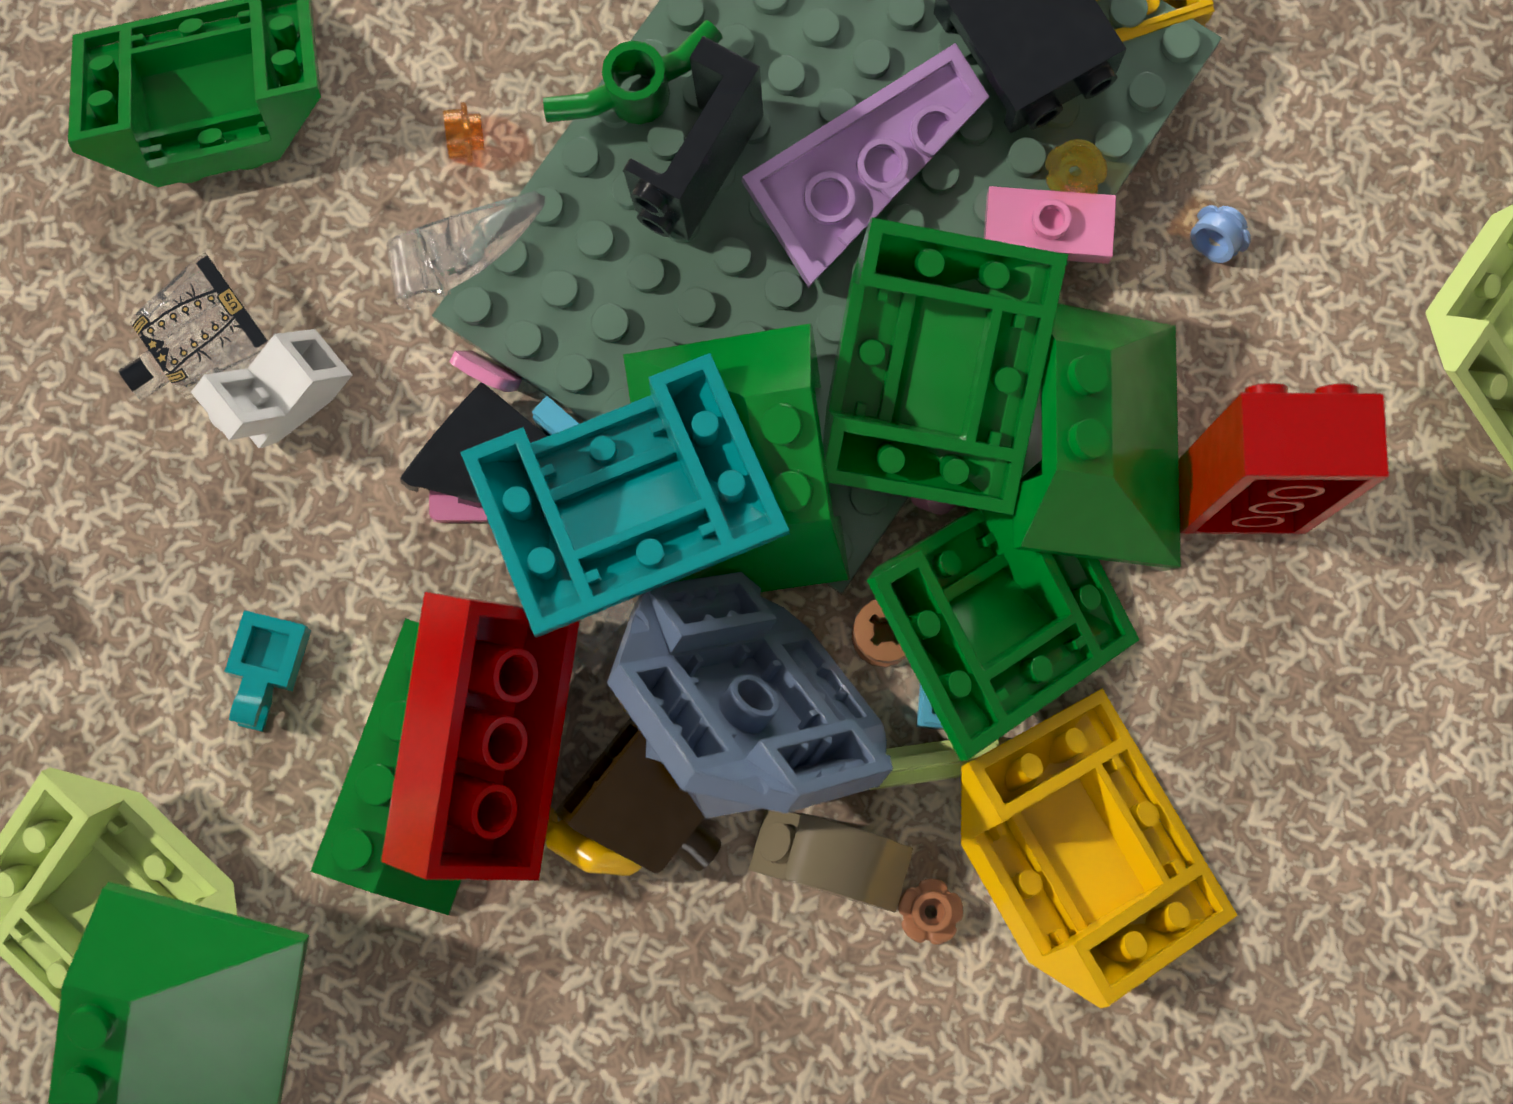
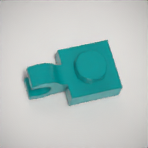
[224,610,311,732]

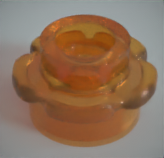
[443,102,484,163]

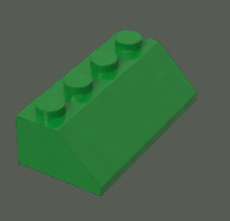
[310,618,462,915]

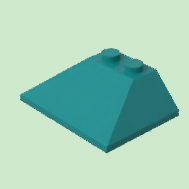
[460,353,789,638]

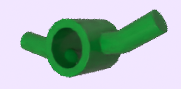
[543,20,723,124]

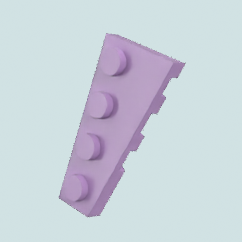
[741,43,989,288]

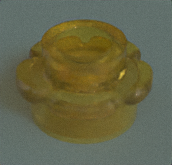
[1045,139,1107,194]

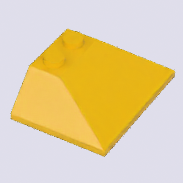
[961,688,1238,1009]

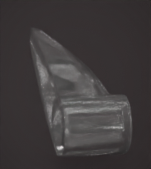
[386,191,545,310]

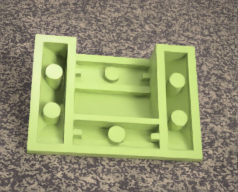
[1425,204,1513,471]
[0,767,237,1014]

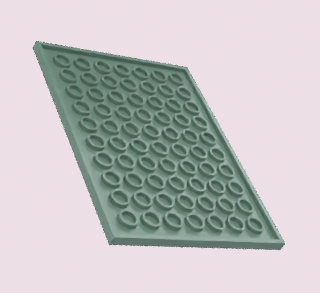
[432,0,1222,595]

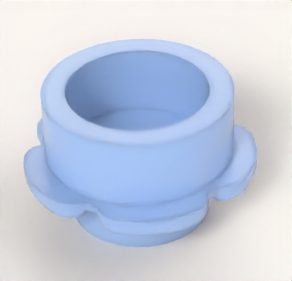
[1190,205,1251,263]

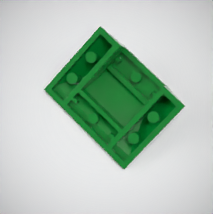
[68,0,321,187]
[823,217,1068,515]
[1013,303,1181,568]
[623,324,850,592]
[867,509,1140,761]
[48,882,309,1104]

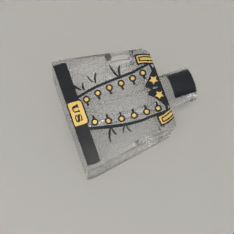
[118,252,269,405]

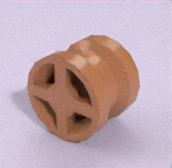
[851,600,906,668]

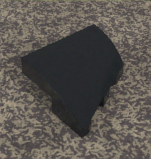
[400,382,547,508]

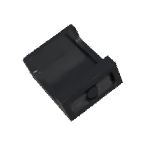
[933,0,1127,133]
[623,36,764,241]

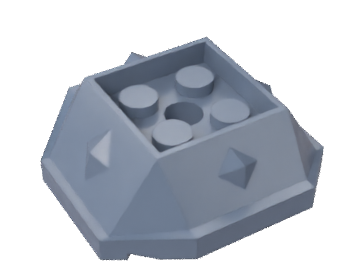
[607,572,893,819]

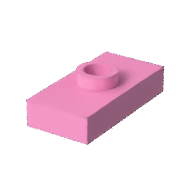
[984,186,1116,264]

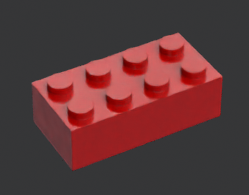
[1178,383,1389,534]
[381,592,580,881]

